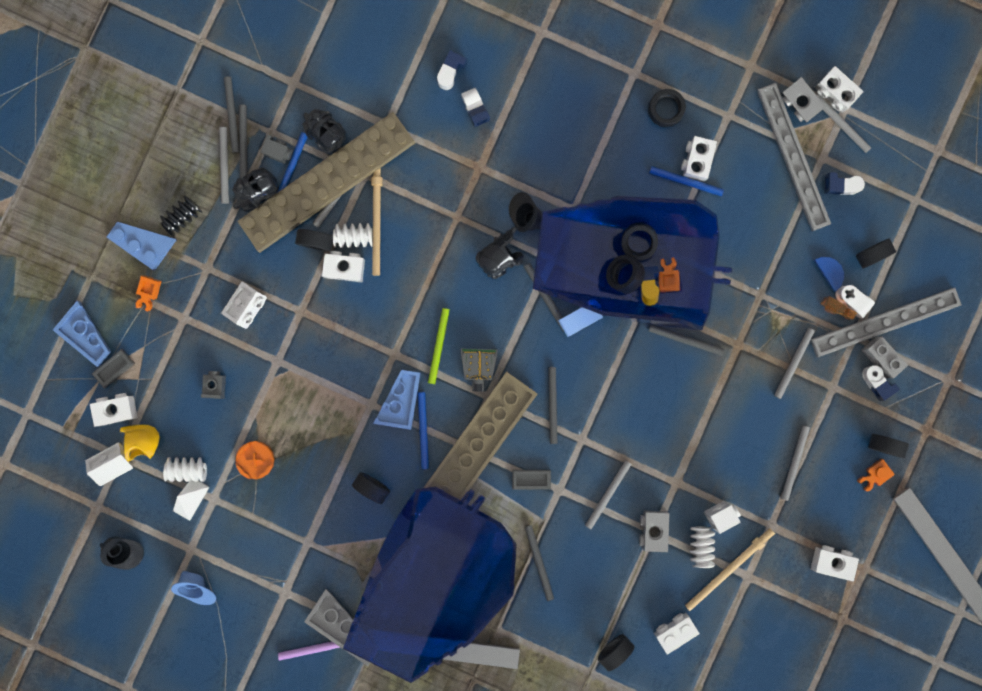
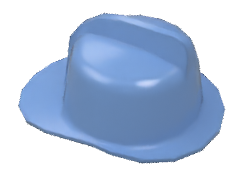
[171,571,216,605]

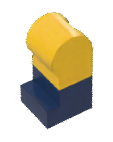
[640,266,659,306]

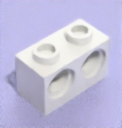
[815,66,864,113]
[681,136,717,182]

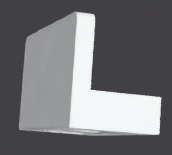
[85,442,133,486]

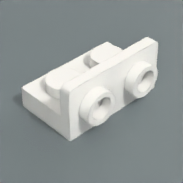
[221,282,267,329]
[654,613,699,654]

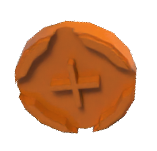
[236,441,275,479]

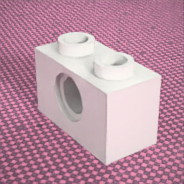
[322,251,365,282]
[90,393,138,427]
[704,501,741,534]
[811,545,859,581]

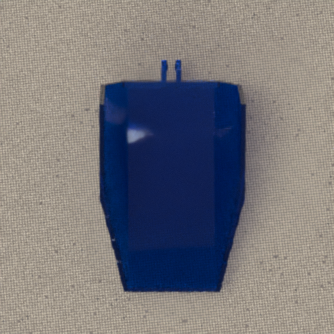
[533,196,732,331]
[343,487,517,683]

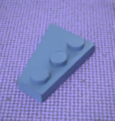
[107,222,176,271]
[53,300,111,367]
[373,370,421,430]

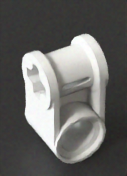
[835,285,875,319]

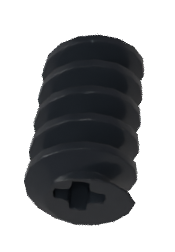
[160,195,203,237]

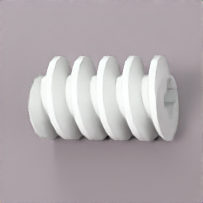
[333,223,373,248]
[163,457,207,482]
[690,526,715,568]

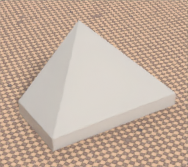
[173,479,209,521]

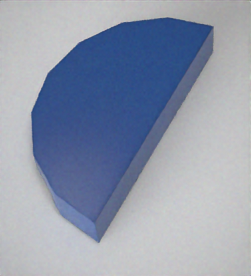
[813,257,844,292]

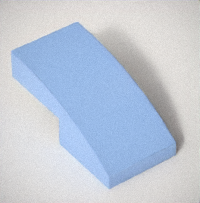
[558,301,603,337]

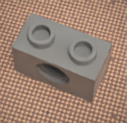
[782,77,825,122]
[861,337,908,378]
[639,510,669,552]

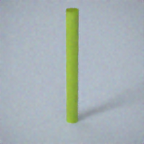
[428,308,450,384]

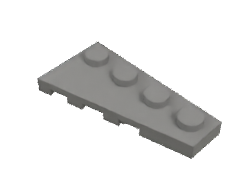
[304,589,379,666]

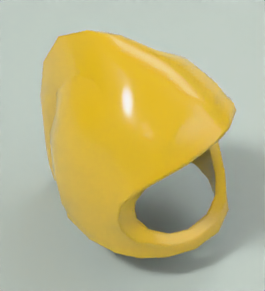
[120,425,160,462]

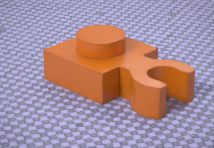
[659,257,680,292]
[136,275,162,311]
[857,459,895,491]

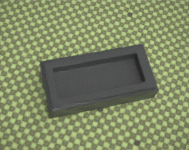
[92,349,135,388]
[512,470,551,490]

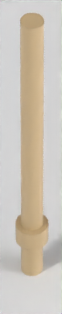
[371,168,383,276]
[685,528,775,611]

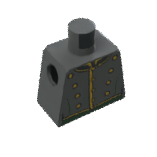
[461,349,498,392]

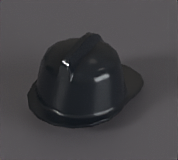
[509,192,543,232]
[100,536,144,570]

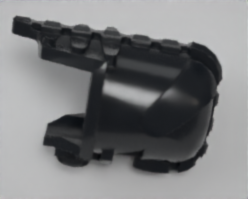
[302,109,346,153]
[232,167,279,211]
[476,226,524,279]

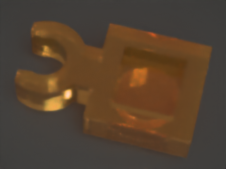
[821,296,857,320]

